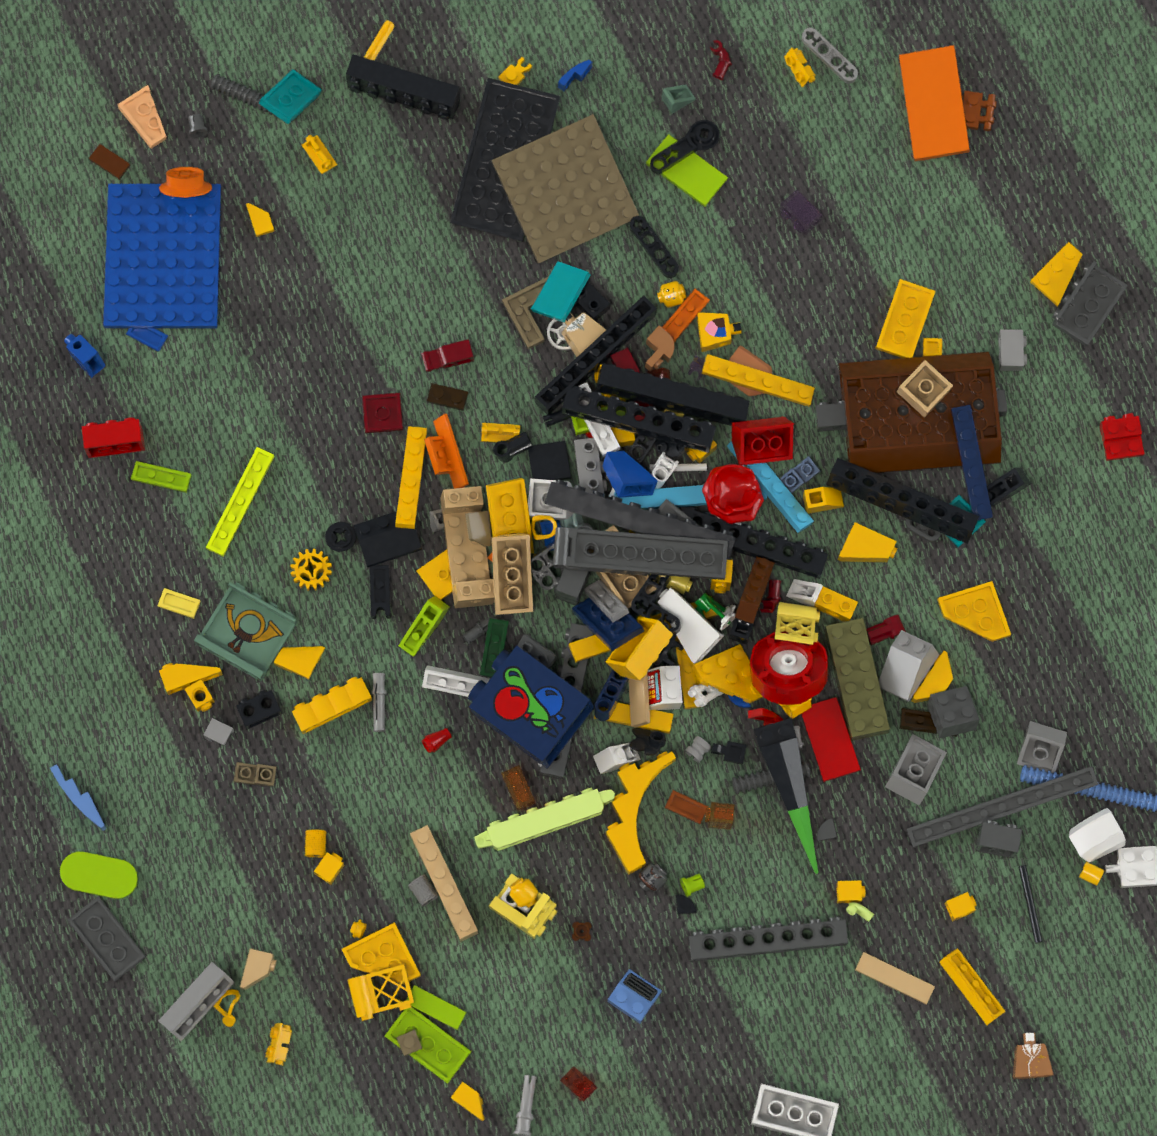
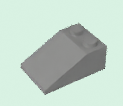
[879,630,939,702]
[885,734,947,805]

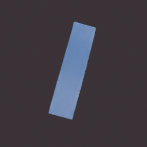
[50,765,106,831]

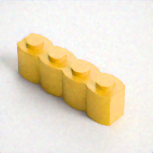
[292,677,372,734]

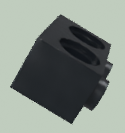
[236,690,282,730]

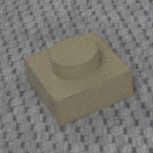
[396,1030,422,1057]

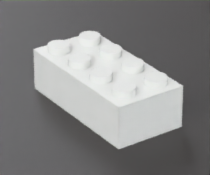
[751,1084,839,1136]

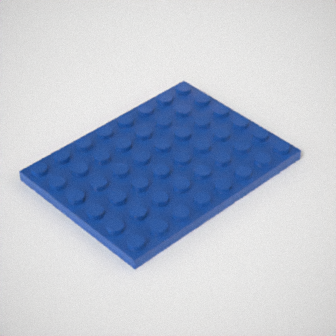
[103,184,221,328]

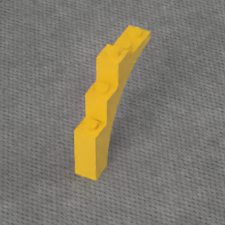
[606,751,676,875]

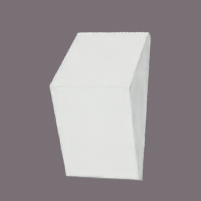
[786,579,823,607]

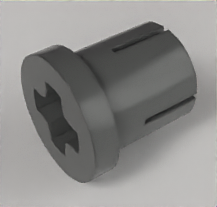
[188,114,208,138]

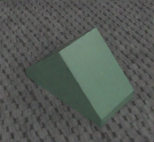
[662,85,696,114]

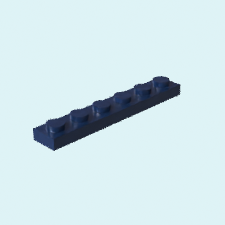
[951,405,993,520]

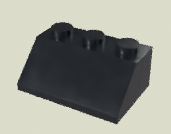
[354,511,422,568]

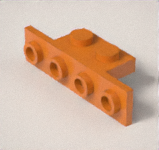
[424,414,469,489]

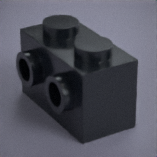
[573,281,610,321]

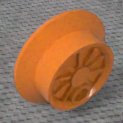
[159,167,212,198]

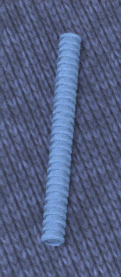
[1020,765,1157,812]

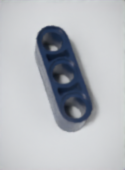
[594,670,628,721]

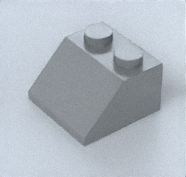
[1017,721,1067,773]

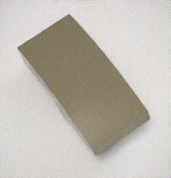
[233,762,276,786]

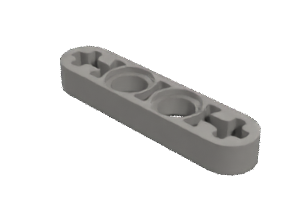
[802,28,858,84]

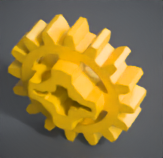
[290,549,332,591]

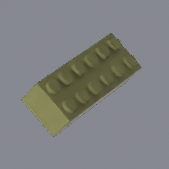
[824,618,890,741]

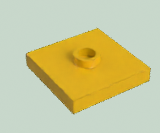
[416,550,452,600]

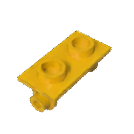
[784,47,816,87]
[302,135,337,174]
[481,423,520,442]
[266,1023,292,1065]

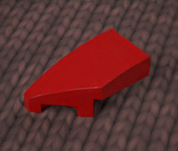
[748,708,784,726]

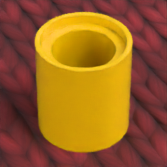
[1079,862,1104,886]

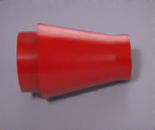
[422,728,452,753]

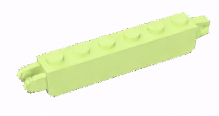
[474,788,615,851]

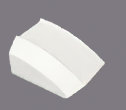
[528,479,574,520]
[1069,808,1126,862]

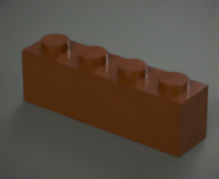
[735,556,775,624]

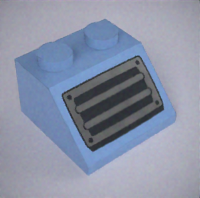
[607,969,662,1024]

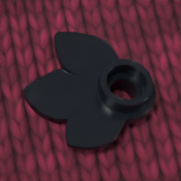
[629,728,666,756]

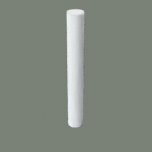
[649,463,707,472]

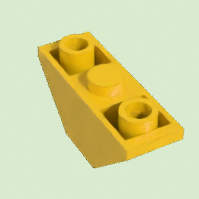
[911,651,953,703]

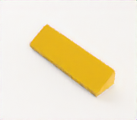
[939,948,1006,1025]

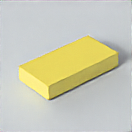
[158,588,201,619]

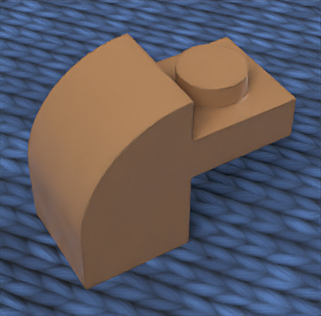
[645,325,674,372]

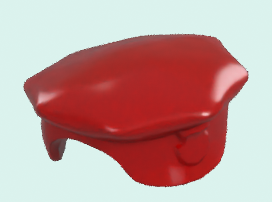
[702,464,764,524]

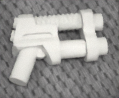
[688,684,724,707]

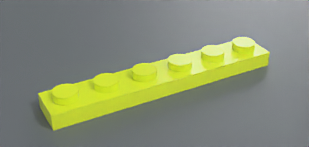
[206,447,274,557]

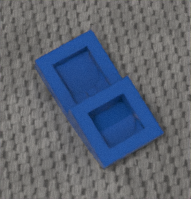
[558,60,592,92]

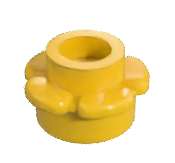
[350,920,367,939]

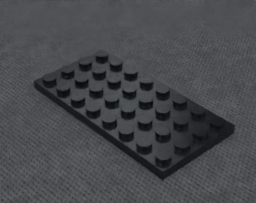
[450,78,561,242]

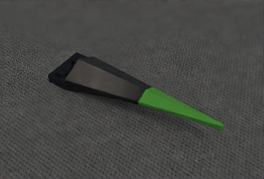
[753,718,818,874]

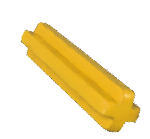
[363,20,394,61]

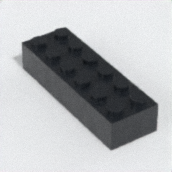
[346,54,460,120]

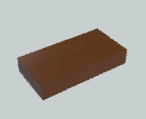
[89,144,130,180]

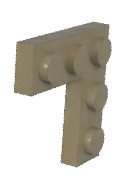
[502,276,549,350]

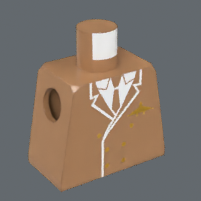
[1013,1033,1053,1079]

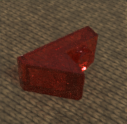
[560,1067,597,1102]

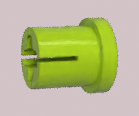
[680,874,705,897]

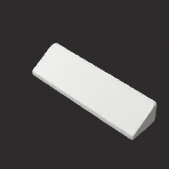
[422,665,490,697]

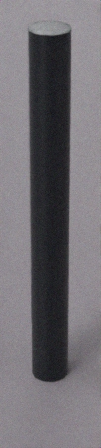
[1019,865,1043,944]

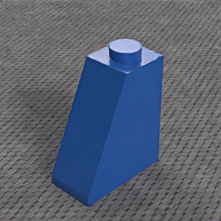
[602,451,658,498]

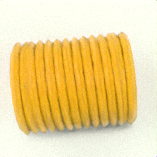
[305,829,326,858]

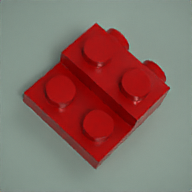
[1100,413,1144,461]

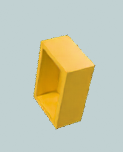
[606,616,673,680]

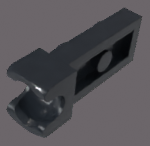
[370,565,391,619]

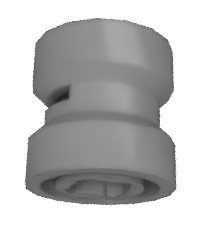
[685,736,712,763]

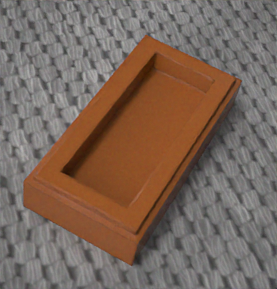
[665,790,708,824]

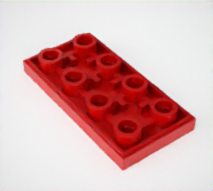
[801,697,861,782]

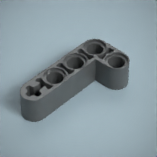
[531,523,593,590]

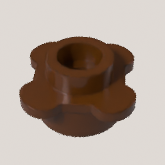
[572,922,592,941]

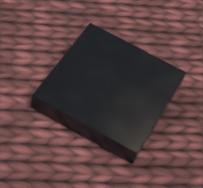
[528,441,571,480]

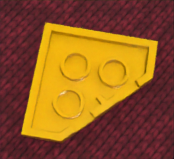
[937,581,1011,642]
[691,644,763,703]
[342,923,421,985]

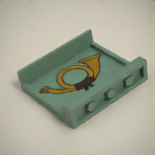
[194,582,297,682]

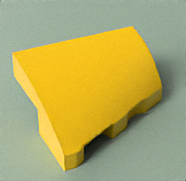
[274,646,325,680]

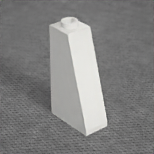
[658,588,724,664]

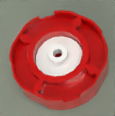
[750,631,828,705]

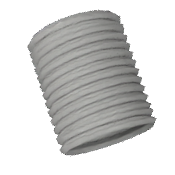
[408,874,439,907]

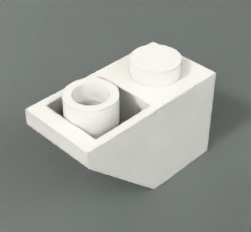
[593,743,641,774]

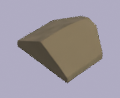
[465,511,492,547]

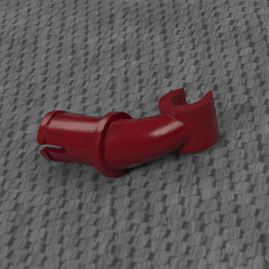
[710,40,732,80]
[760,580,781,613]

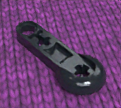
[650,120,720,174]

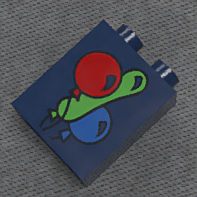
[468,645,594,769]

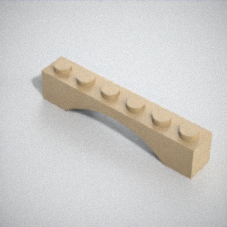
[410,825,478,942]

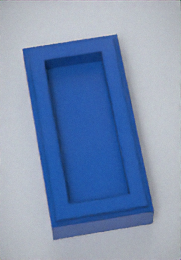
[126,328,168,352]

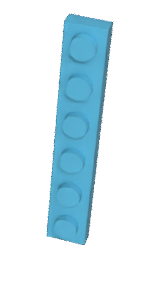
[727,441,814,533]

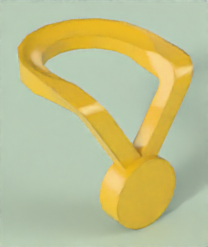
[530,515,557,540]
[214,989,240,1027]

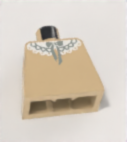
[562,313,606,357]

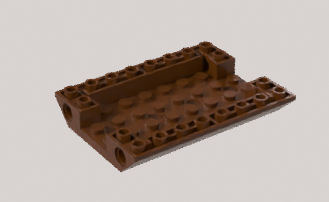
[838,352,1002,473]

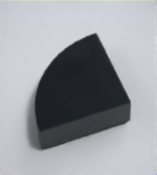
[676,894,697,915]

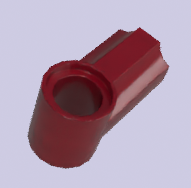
[866,615,906,645]

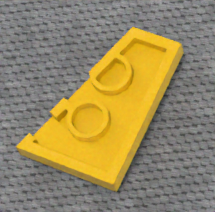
[1030,242,1082,307]

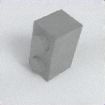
[998,329,1027,371]

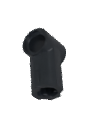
[493,432,533,463]

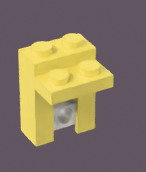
[489,873,558,939]

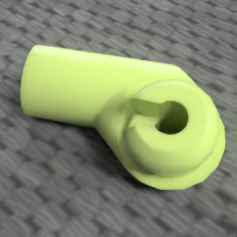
[846,901,874,922]

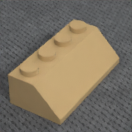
[491,533,533,615]

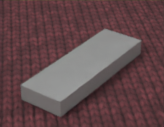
[584,579,629,622]

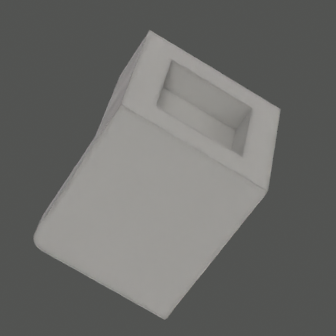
[203,718,234,745]

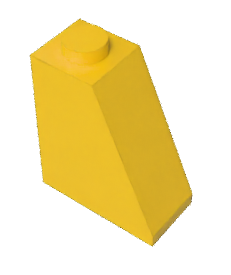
[838,522,898,562]

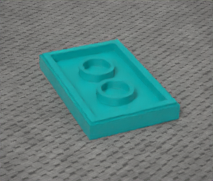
[259,69,322,124]
[531,261,590,323]

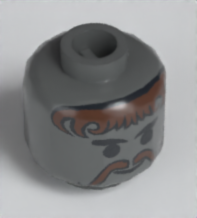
[639,863,668,892]

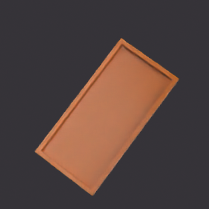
[899,45,970,161]

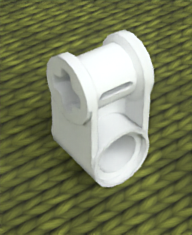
[650,452,679,489]

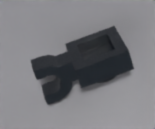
[711,741,746,765]

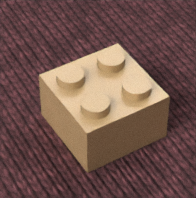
[897,360,953,418]

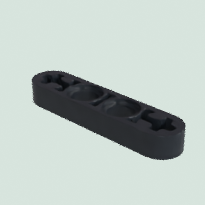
[630,216,679,278]

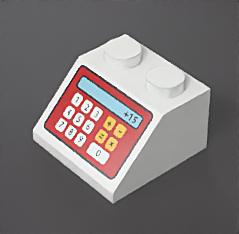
[647,666,682,710]

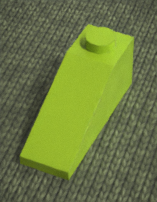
[398,596,450,657]

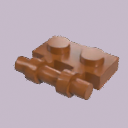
[963,91,997,131]

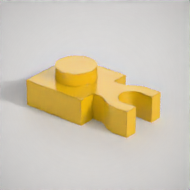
[498,57,532,85]

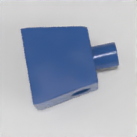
[64,334,105,378]

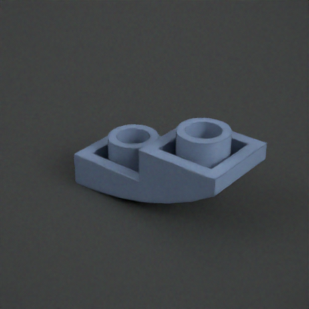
[780,456,821,494]

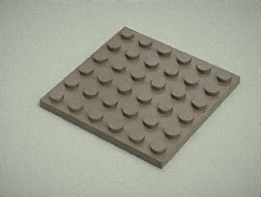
[491,114,639,264]

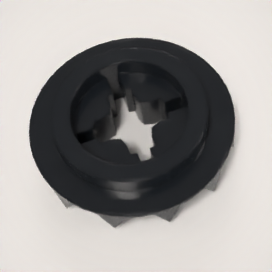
[325,522,356,552]

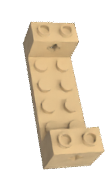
[440,486,494,608]

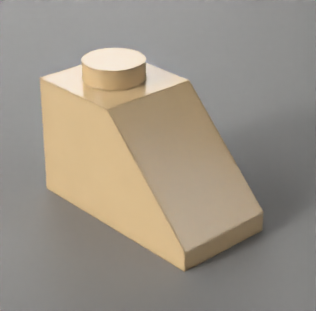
[240,949,277,990]

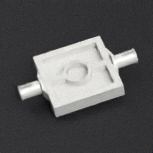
[1105,846,1157,888]

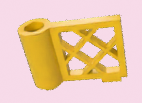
[347,964,415,1021]

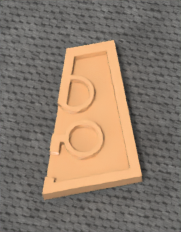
[118,85,166,149]

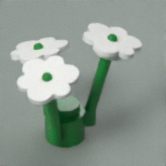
[694,592,736,636]

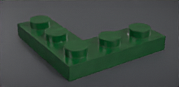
[480,618,509,677]

